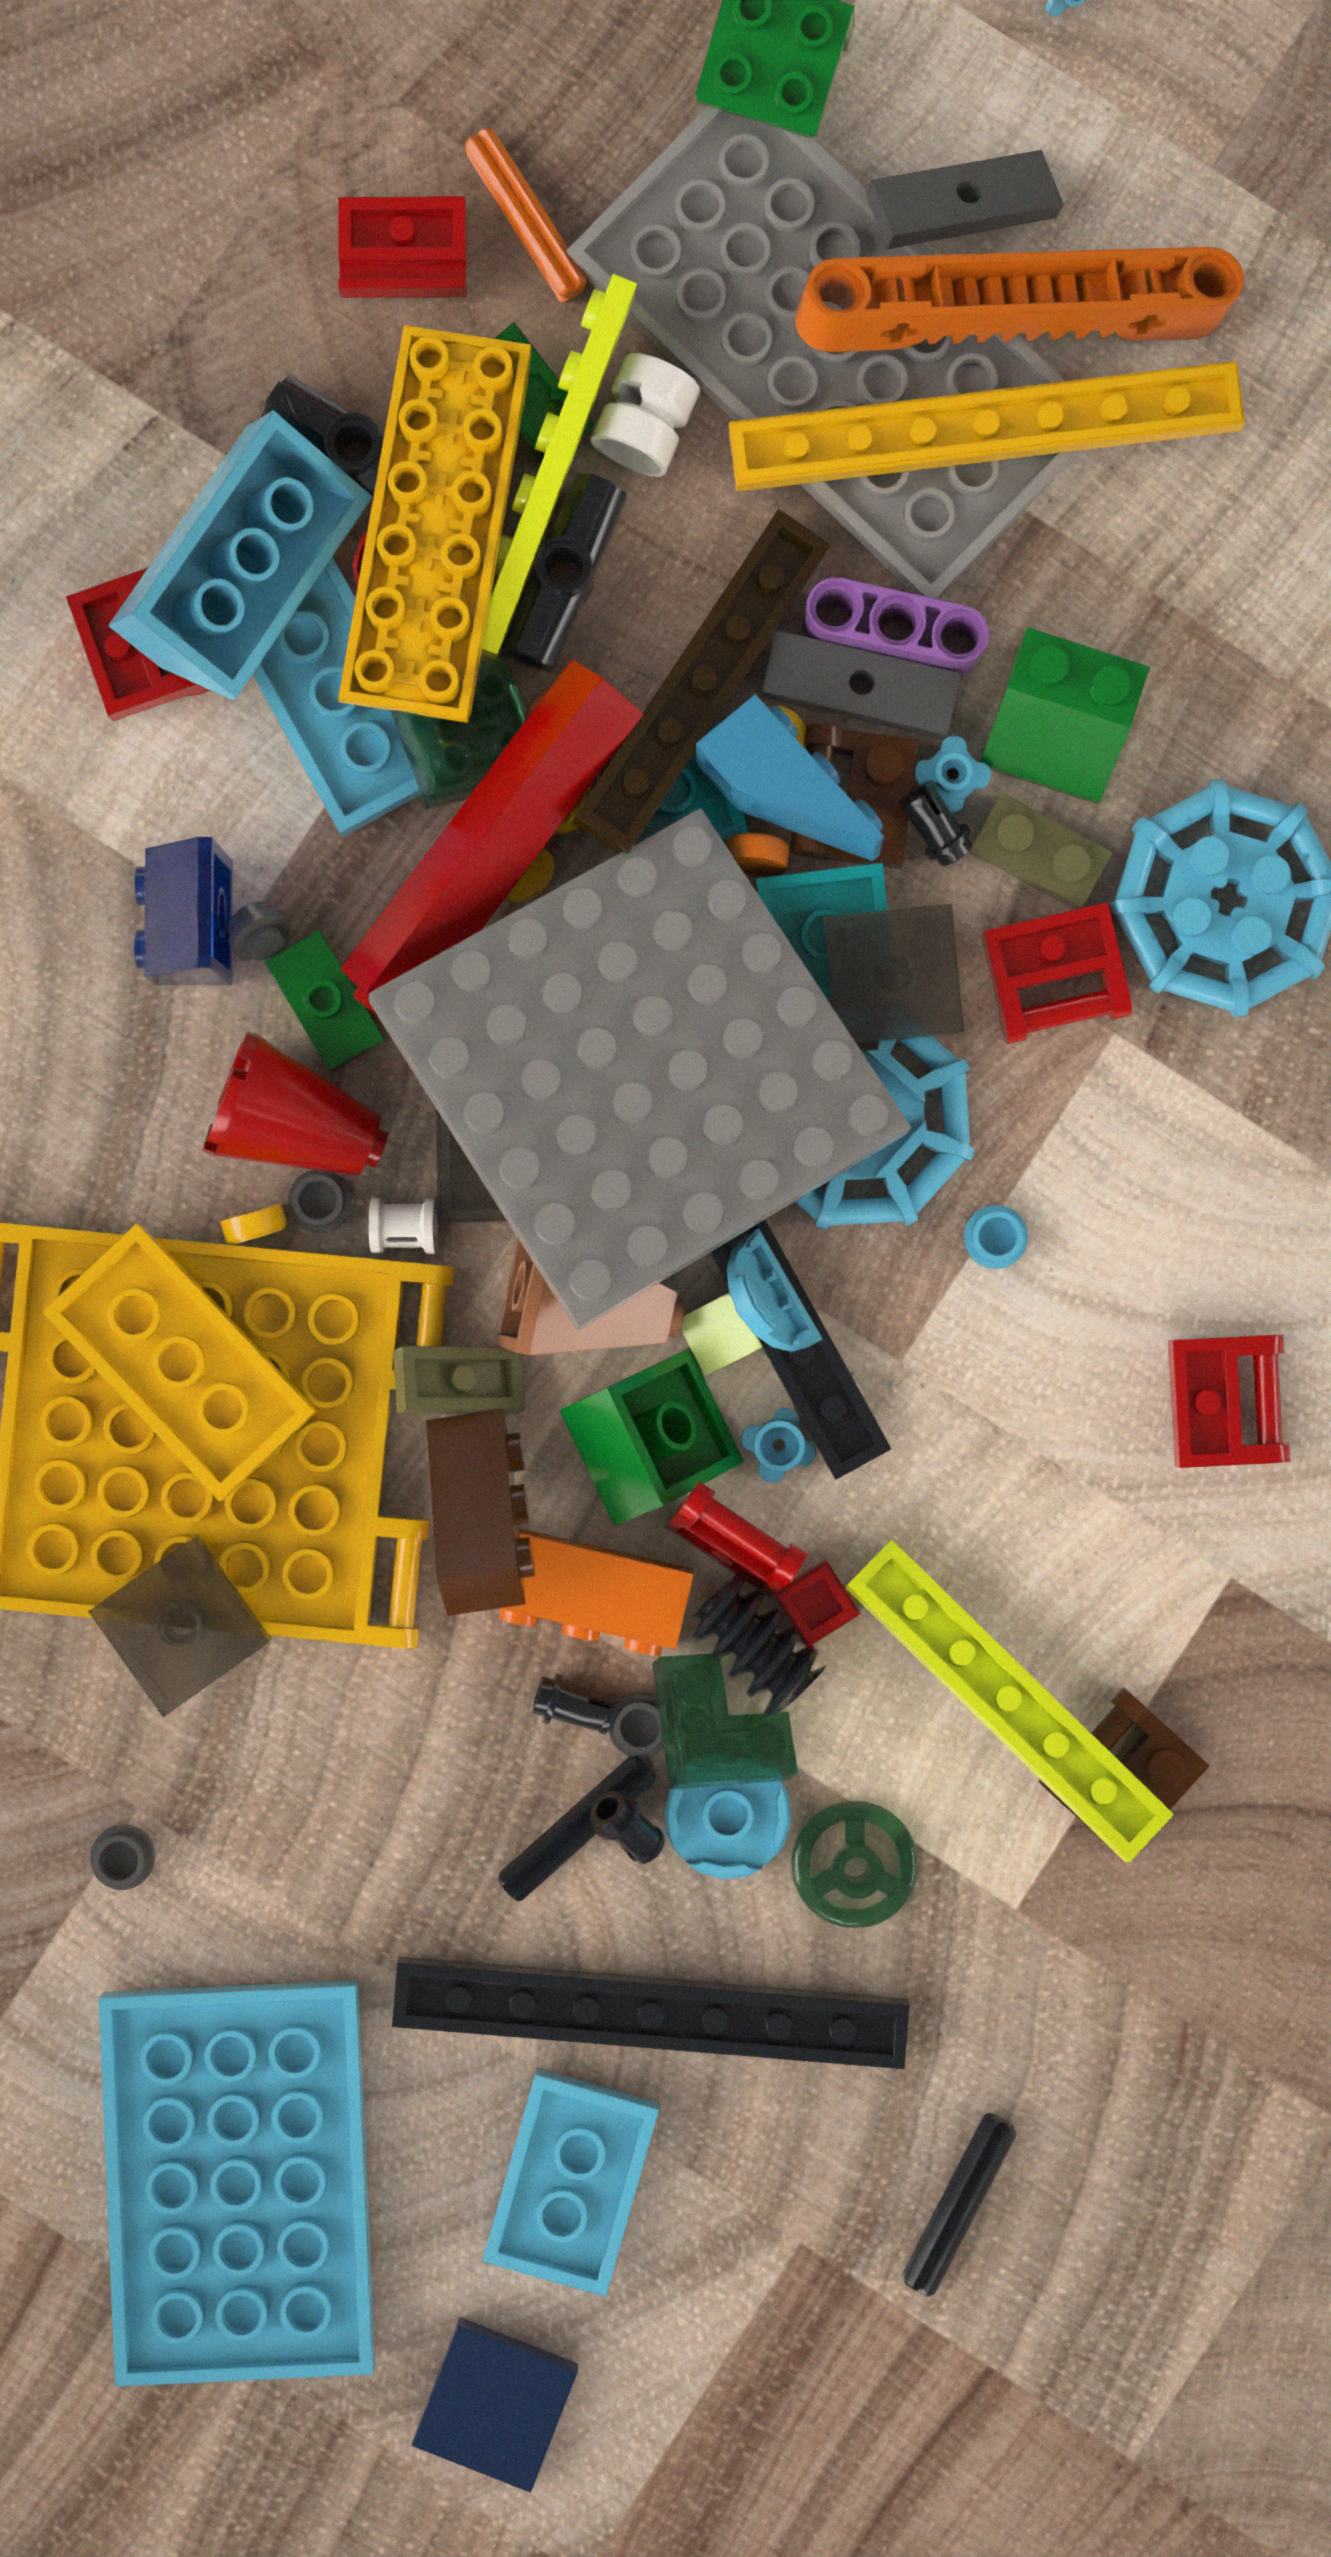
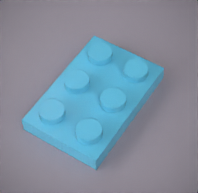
[482,2068,659,2297]

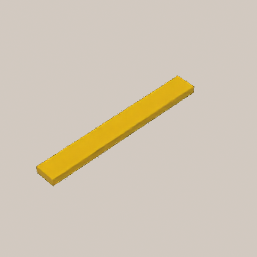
[728,361,1245,492]

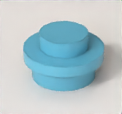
[963,1205,1028,1269]

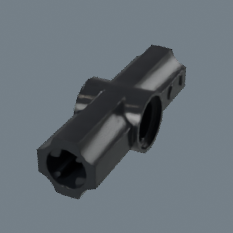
[261,374,384,497]
[502,472,627,673]

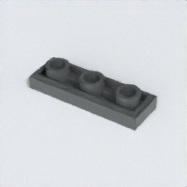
[865,150,1064,249]
[761,630,962,739]

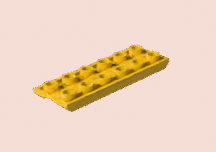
[338,325,532,723]

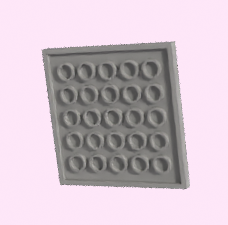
[369,808,911,1332]

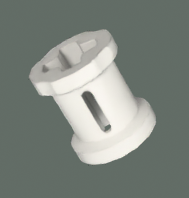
[369,1197,439,1254]

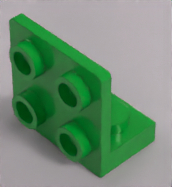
[695,0,855,138]

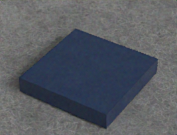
[411,2317,578,2493]

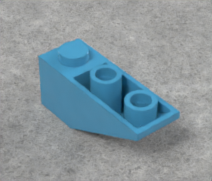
[696,694,884,861]

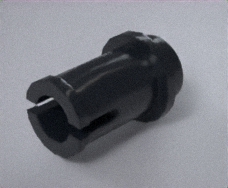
[899,780,972,866]
[532,1673,616,1735]
[591,1791,665,1864]

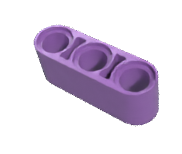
[803,578,989,677]

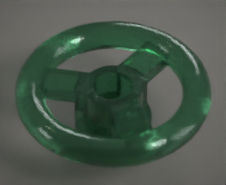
[791,1801,918,1928]

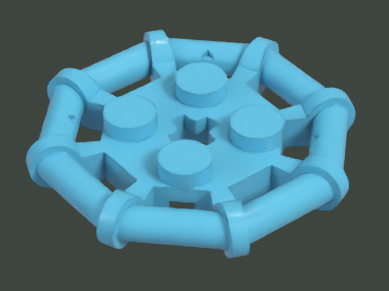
[1109,779,1331,1017]
[795,1001,975,1231]

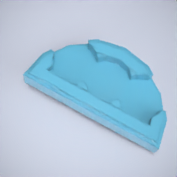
[727,1228,823,1352]

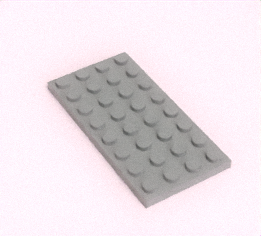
[566,106,1083,599]

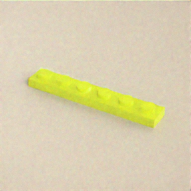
[481,274,637,661]
[845,1539,1174,1862]

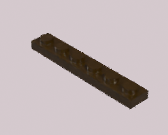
[572,509,831,854]

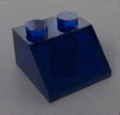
[134,837,233,985]

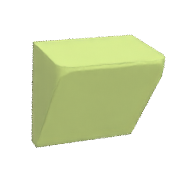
[681,1293,762,1376]

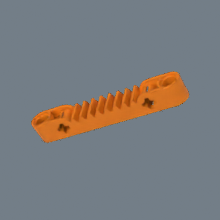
[795,247,1244,352]

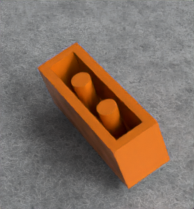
[499,1528,694,1656]

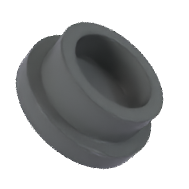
[227,902,291,960]
[288,1170,353,1233]
[608,1693,672,1758]
[90,1824,156,1890]

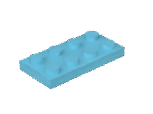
[253,556,453,838]

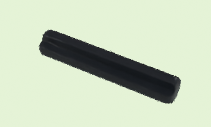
[498,1756,656,1902]
[903,2113,1016,2297]

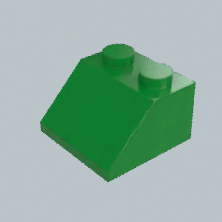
[979,627,1150,804]
[559,1348,744,1526]

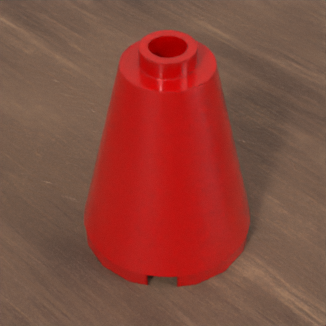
[202,1031,389,1175]

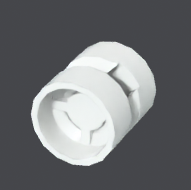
[590,353,700,477]

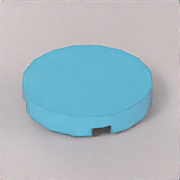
[664,1748,792,1879]

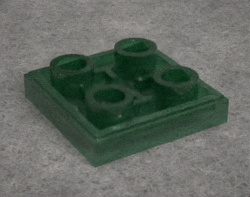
[390,657,527,809]

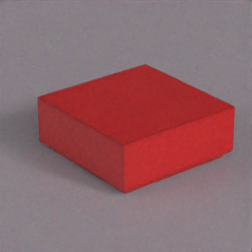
[773,1558,861,1647]

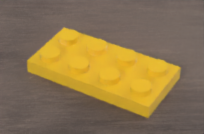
[42,1223,317,1501]

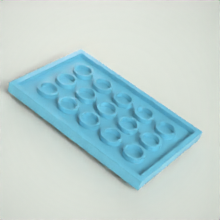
[99,1980,376,2387]

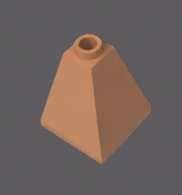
[495,1238,684,1356]

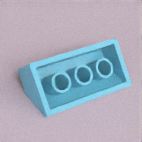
[108,410,373,700]

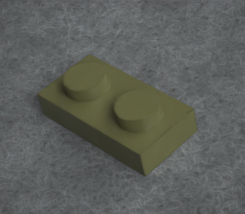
[969,792,1113,910]
[393,1346,526,1414]

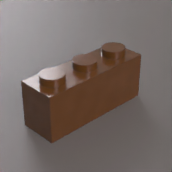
[426,1409,535,1616]

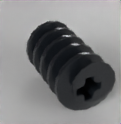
[690,1571,826,1717]

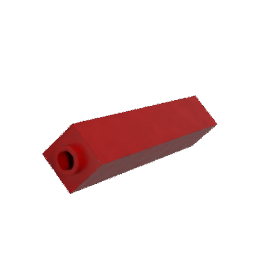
[340,659,644,1015]

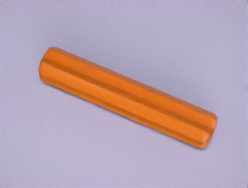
[465,128,587,303]

